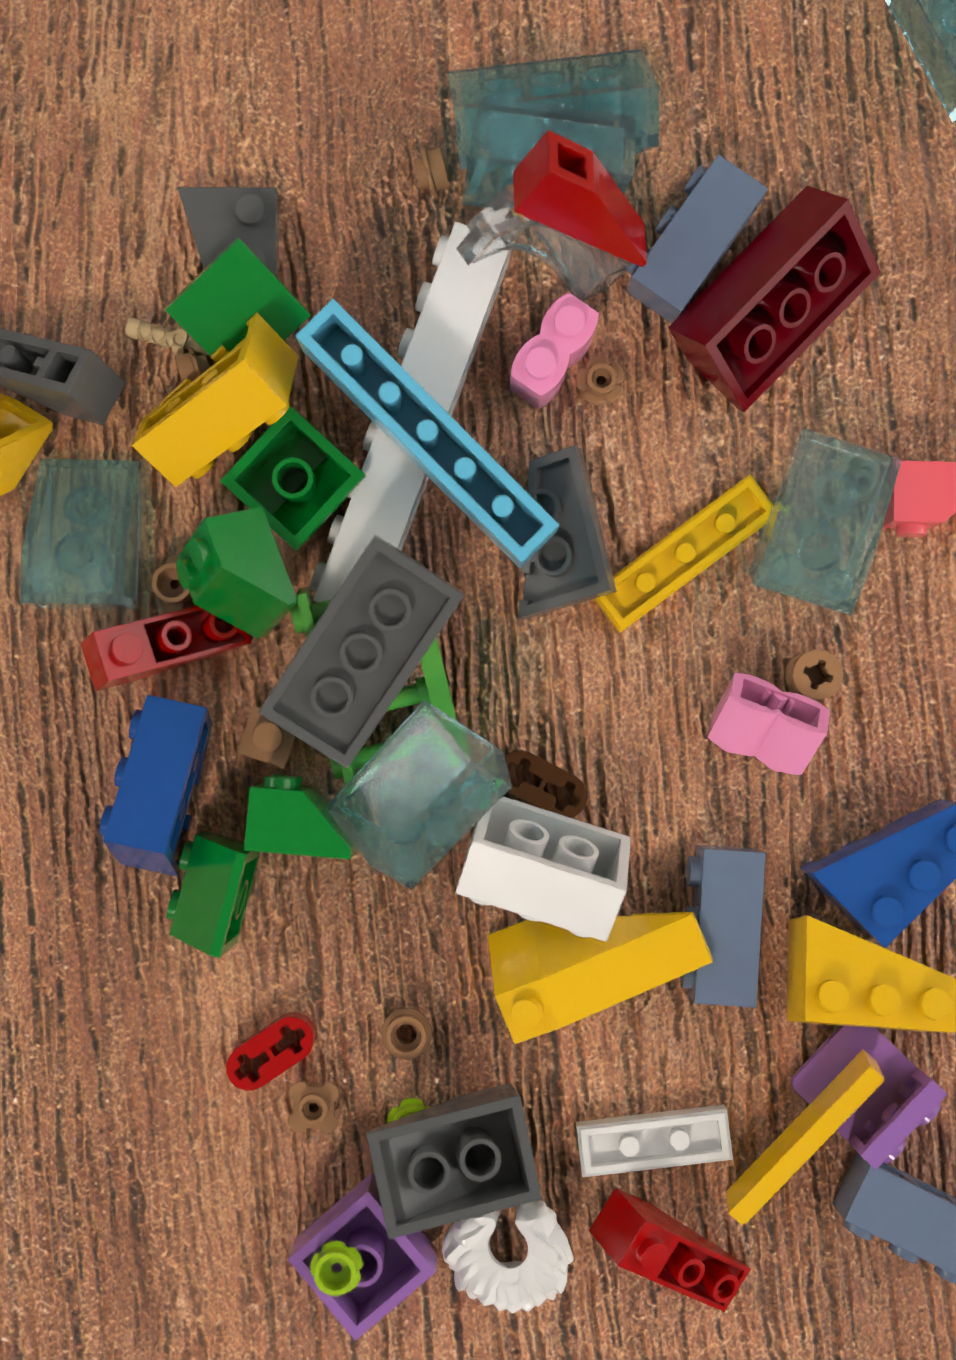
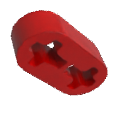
[226,1012,316,1091]

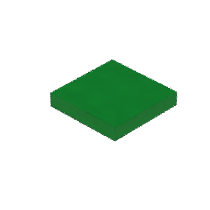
[165,236,311,356]

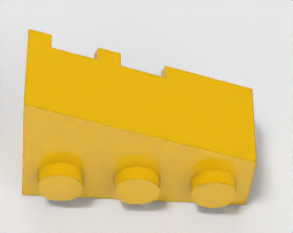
[131,312,299,487]
[787,915,956,1033]

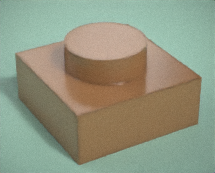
[236,705,297,769]

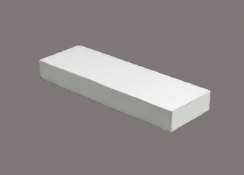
[575,1104,733,1177]

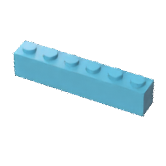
[295,299,559,568]

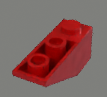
[513,130,647,268]
[81,606,252,691]
[589,1187,751,1312]

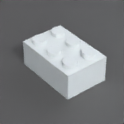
[455,791,631,942]

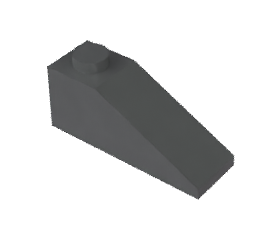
[0,328,125,425]

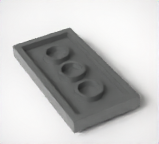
[258,534,465,769]

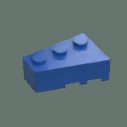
[99,695,212,877]
[799,799,956,948]

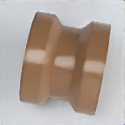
[784,649,843,700]

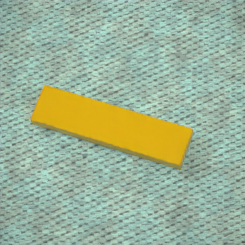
[593,474,780,633]
[726,1049,884,1225]

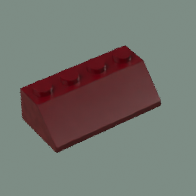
[668,186,881,412]

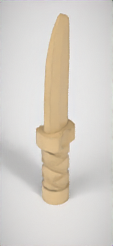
[125,317,211,358]

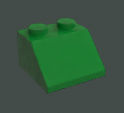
[220,406,366,552]
[176,506,298,639]
[244,774,360,860]
[166,831,261,958]

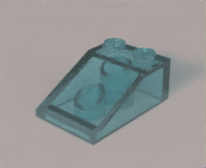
[750,428,902,615]
[20,459,142,610]

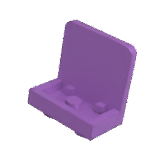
[791,1026,947,1170]

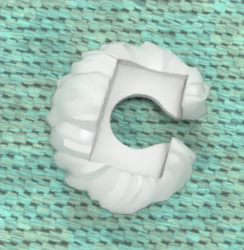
[442,1200,573,1314]

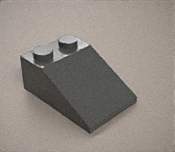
[366,1083,542,1239]

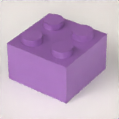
[288,1172,438,1341]

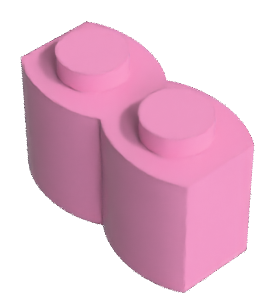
[510,292,599,409]
[707,673,830,775]

